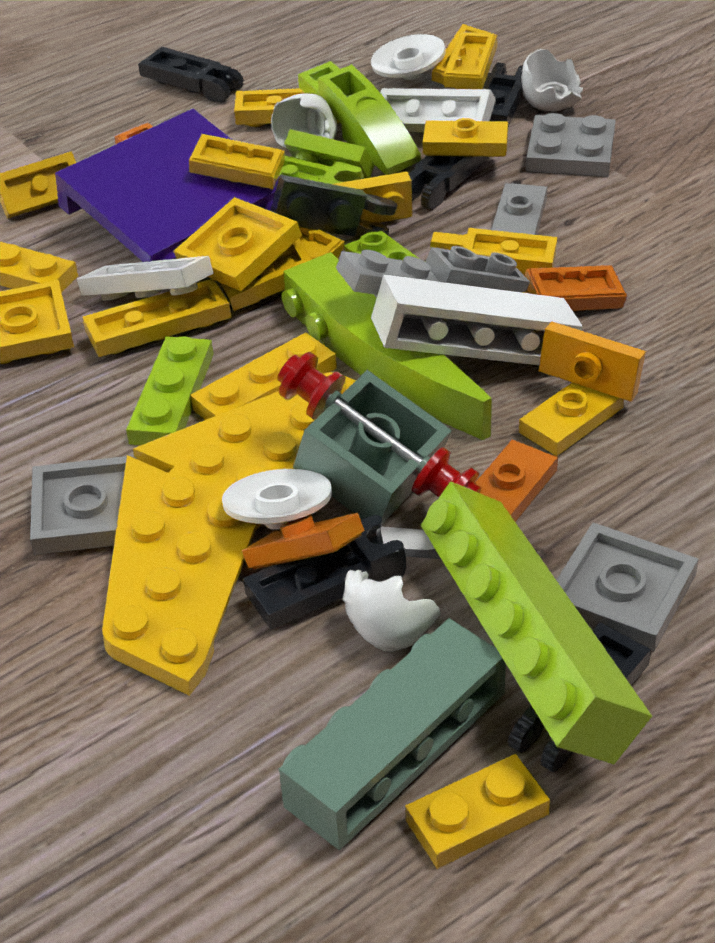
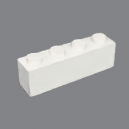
[371,275,583,365]

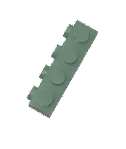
[279,618,506,851]

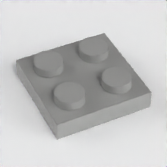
[526,113,616,177]
[30,455,137,555]
[557,522,699,651]

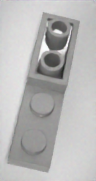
[336,246,530,298]

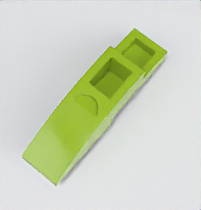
[298,61,421,175]

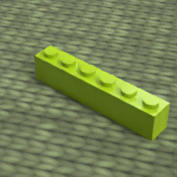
[421,481,652,765]

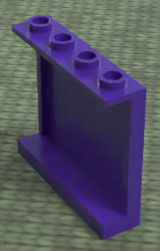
[55,108,279,262]

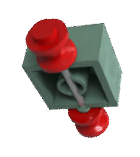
[277,352,482,523]

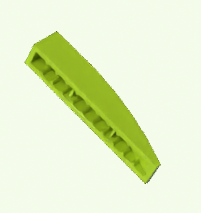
[282,252,492,440]

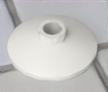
[371,34,446,80]
[222,469,332,529]

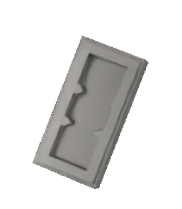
[491,183,547,235]

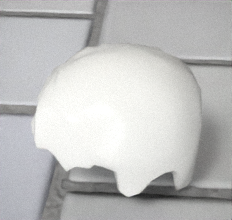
[521,49,583,112]
[271,93,338,148]
[342,570,440,652]

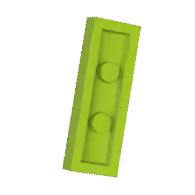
[126,336,214,446]

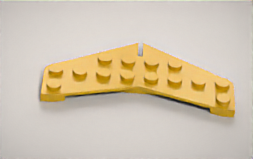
[102,372,356,696]

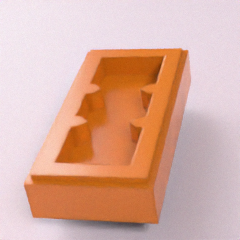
[524,265,627,311]
[475,439,558,522]
[242,513,365,569]

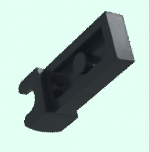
[243,515,406,630]

